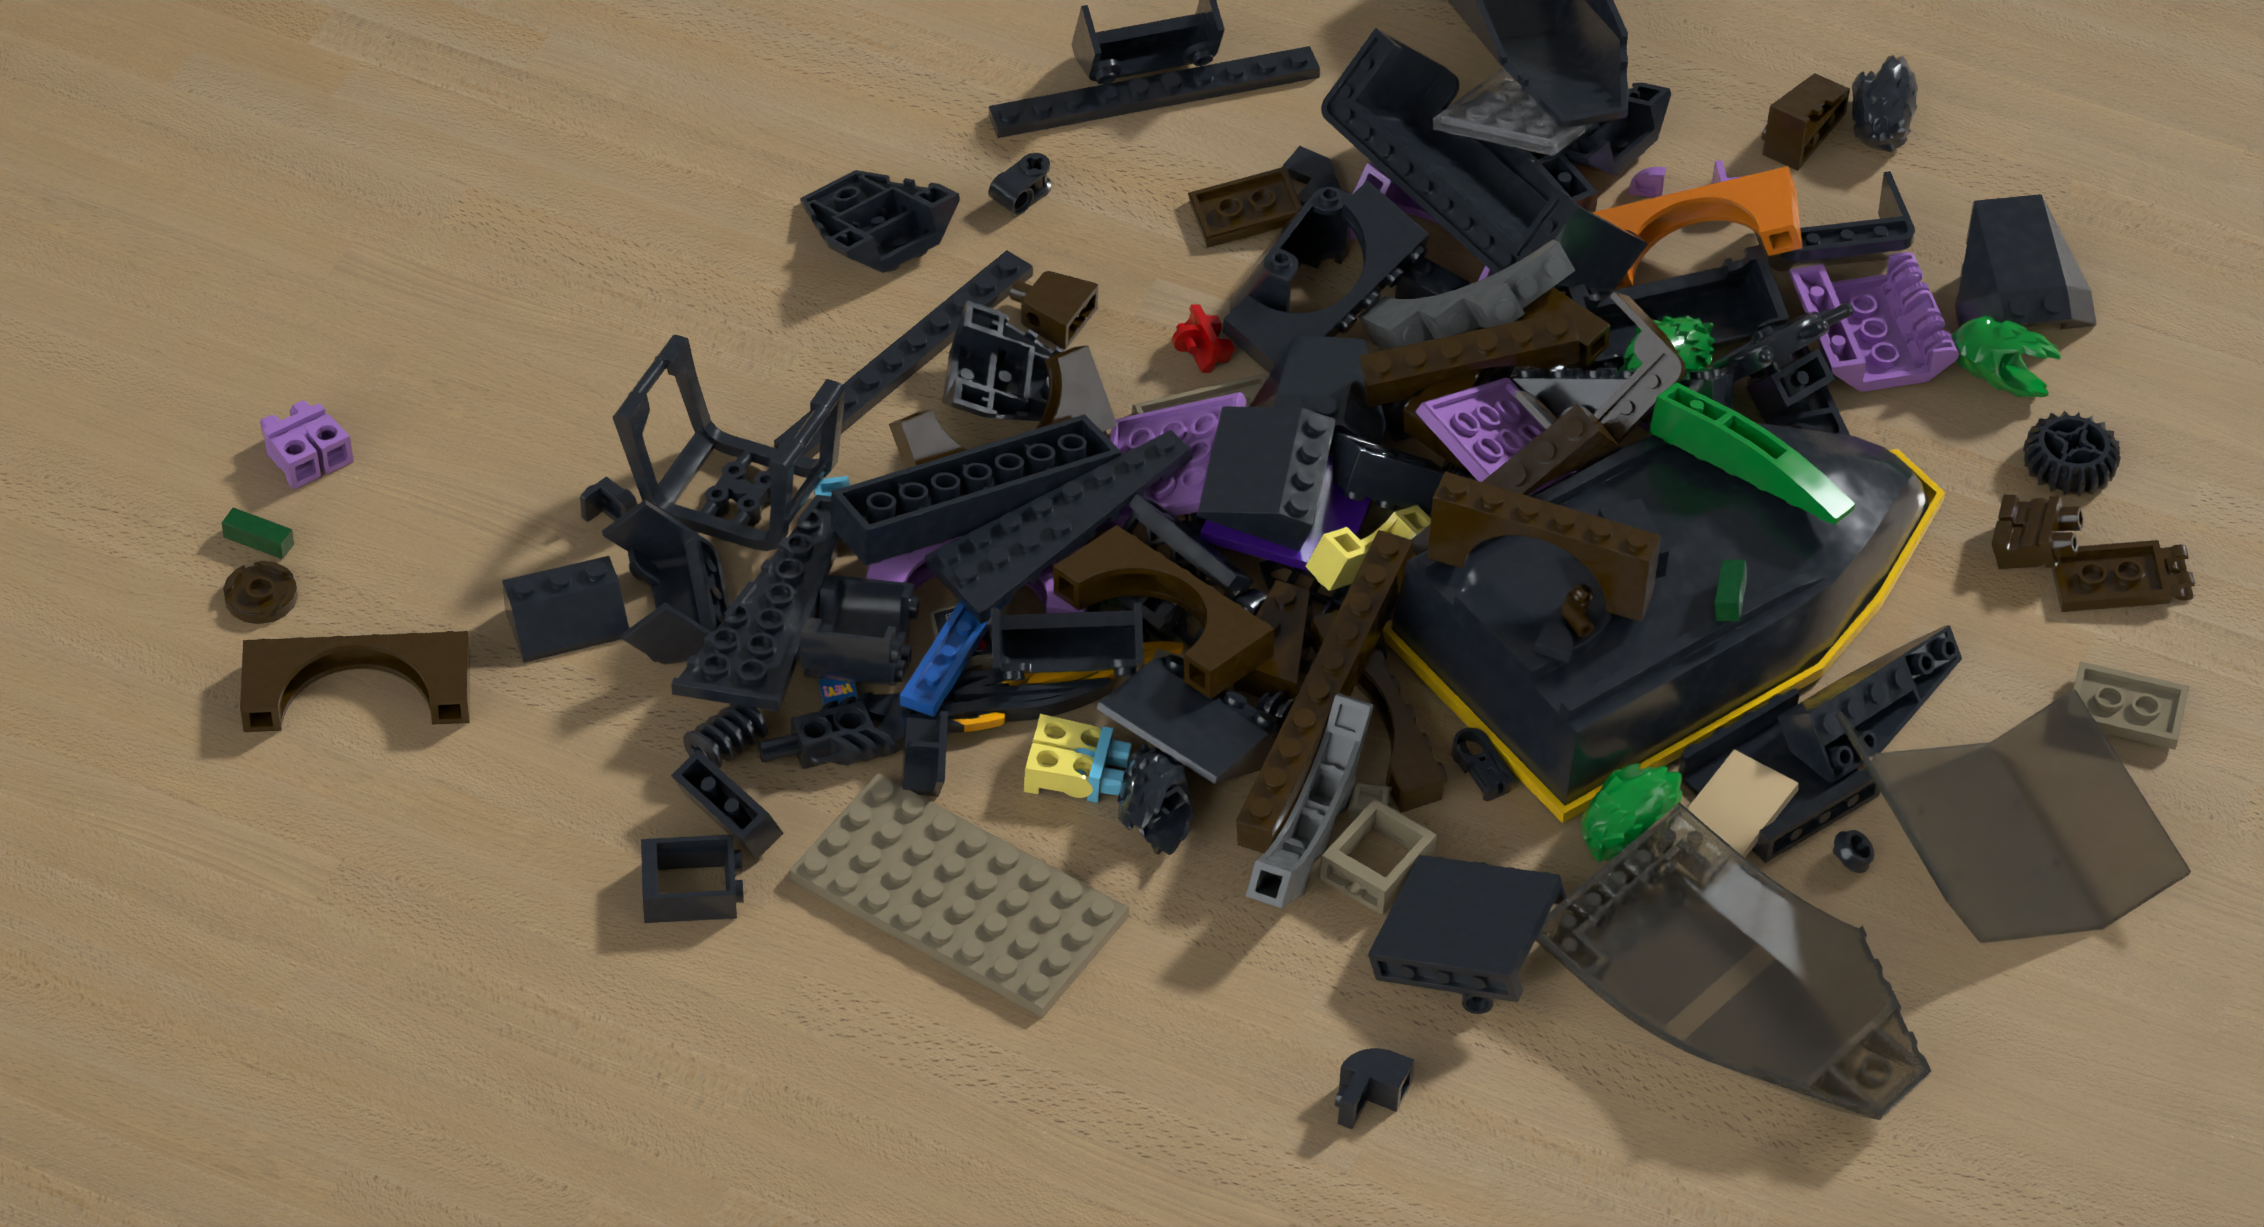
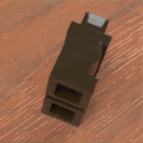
[1991,495,2084,569]

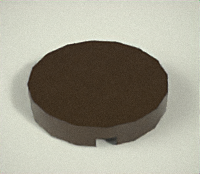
[223,561,298,624]

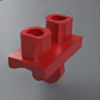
[1172,304,1234,373]

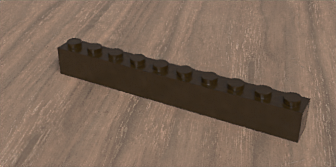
[1236,530,1413,854]

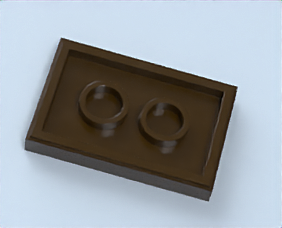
[1188,166,1302,248]

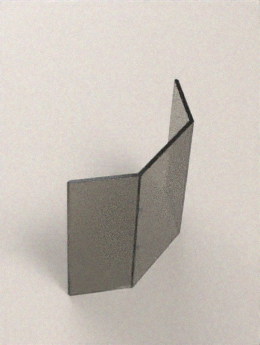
[1835,690,2191,943]

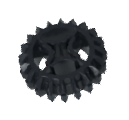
[2023,410,2121,497]

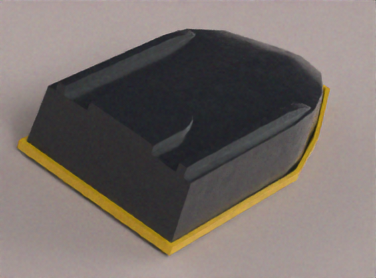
[1382,423,1945,823]

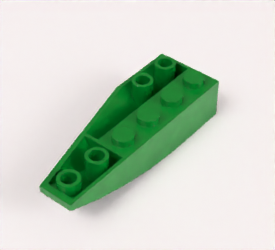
[1650,382,1855,525]

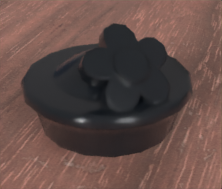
[1833,830,1875,873]

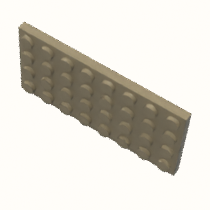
[789,773,1129,1018]

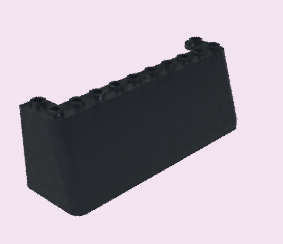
[1321,28,1648,293]

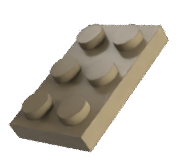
[2065,661,2189,750]

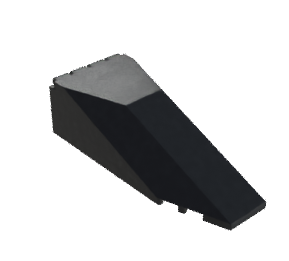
[1447,0,1628,129]

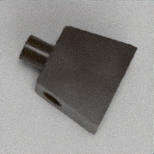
[1010,271,1098,350]

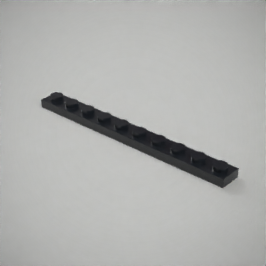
[989,46,1320,138]
[774,250,1033,458]

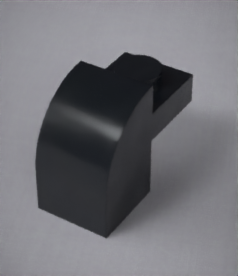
[1335,1048,1414,1129]

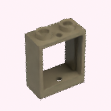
[1320,799,1437,915]

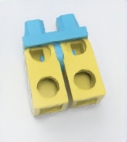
[1024,714,1132,803]

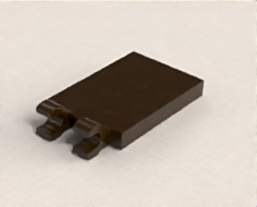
[2052,540,2195,612]

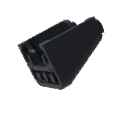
[1229,187,1353,313]

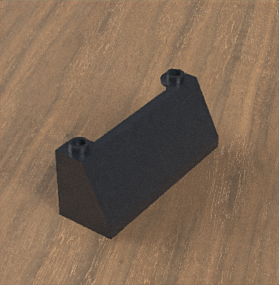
[1565,245,1789,372]

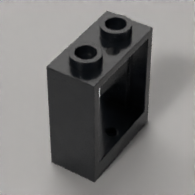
[641,835,744,923]

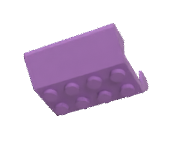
[1789,252,1959,392]

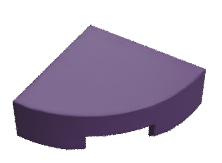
[1628,167,1666,198]

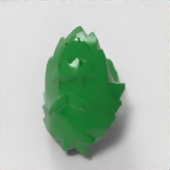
[1951,315,2062,397]
[1617,316,1715,375]
[1580,763,1682,862]

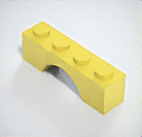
[1305,505,1431,591]

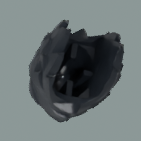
[1852,55,1918,152]
[1117,744,1193,855]

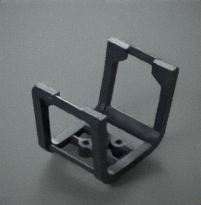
[613,335,845,551]

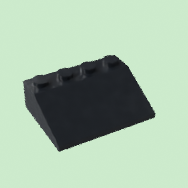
[1196,406,1336,551]
[1096,655,1282,784]

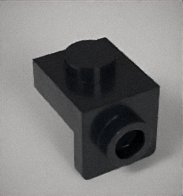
[580,476,637,522]

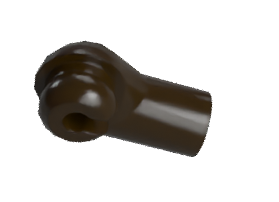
[1561,583,1594,637]

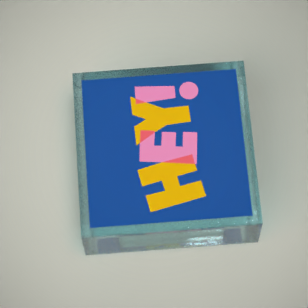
[817,679,859,707]

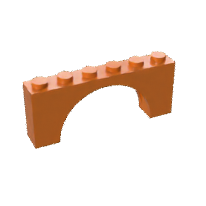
[1592,166,1802,294]

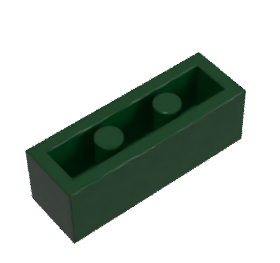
[221,507,294,559]
[1715,560,1747,621]

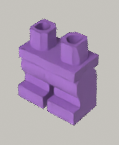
[260,400,354,490]

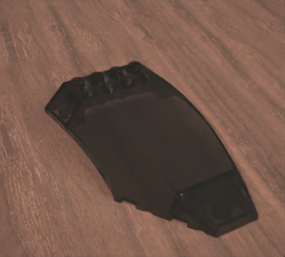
[1535,802,1932,1120]

